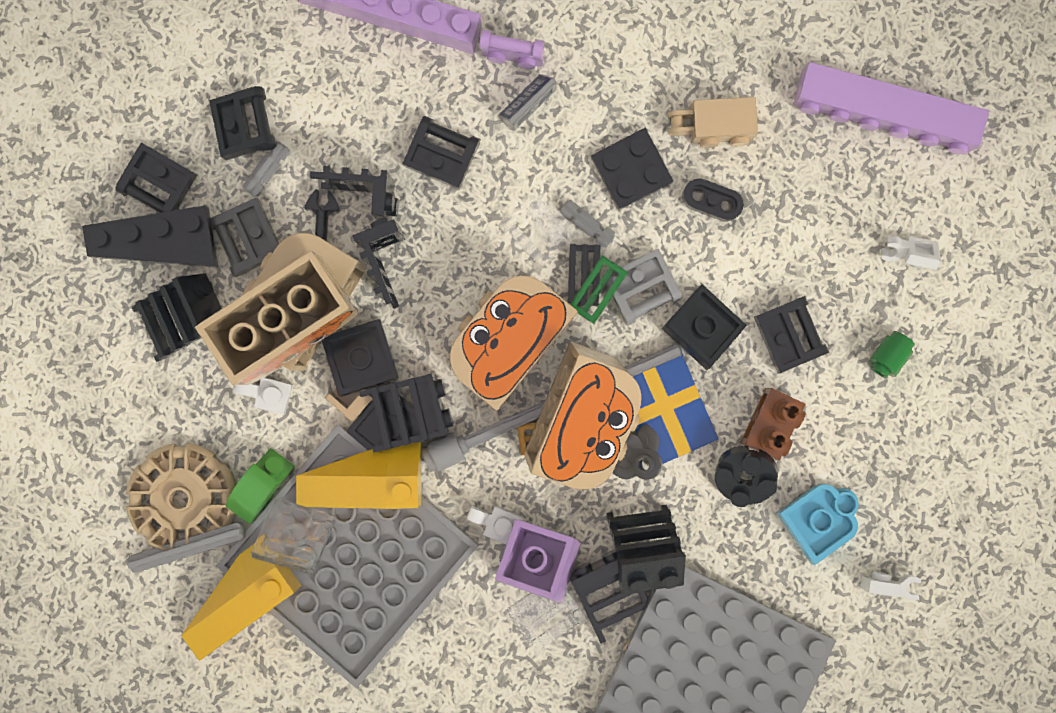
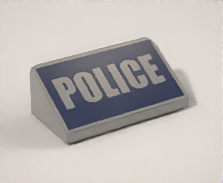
[498,74,556,131]

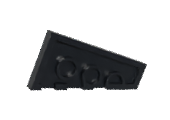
[82,205,218,268]

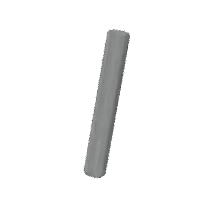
[127,522,245,573]

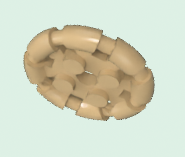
[126,443,236,551]

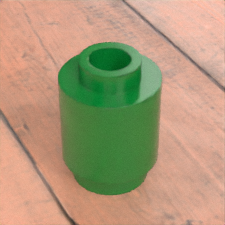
[869,331,915,378]

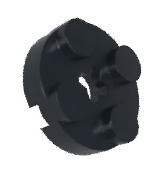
[715,446,778,507]

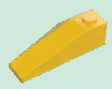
[296,442,422,509]
[181,536,302,661]

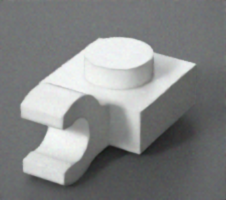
[881,235,941,270]
[233,377,293,415]
[466,505,523,545]
[860,571,921,600]

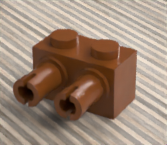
[740,388,806,461]

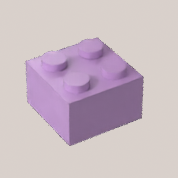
[495,519,581,603]

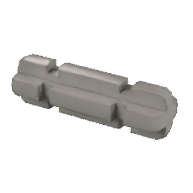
[243,141,290,197]
[560,200,615,248]

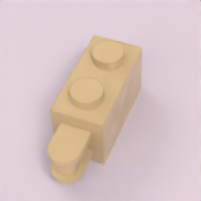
[667,97,758,148]

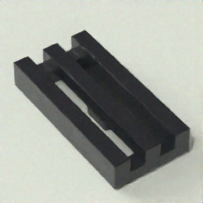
[568,244,601,307]

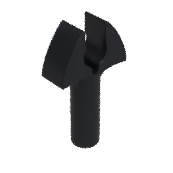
[305,189,340,242]

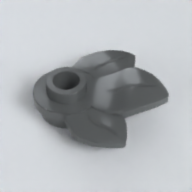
[613,424,662,480]

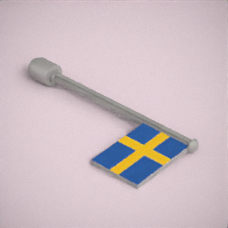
[421,343,719,472]

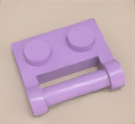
[479,29,545,69]

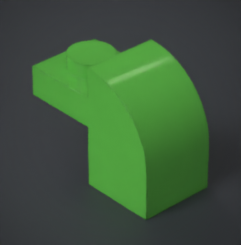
[226,448,295,524]

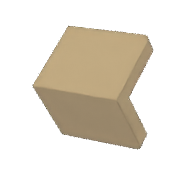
[324,389,373,422]

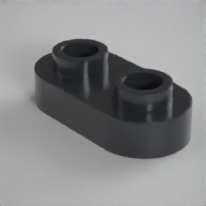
[682,178,744,222]

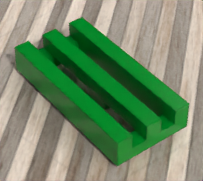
[570,255,629,324]

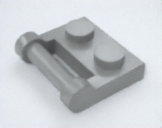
[606,248,683,326]

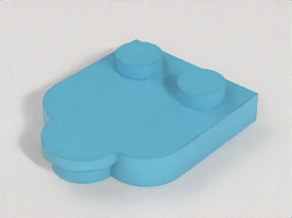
[776,484,859,565]

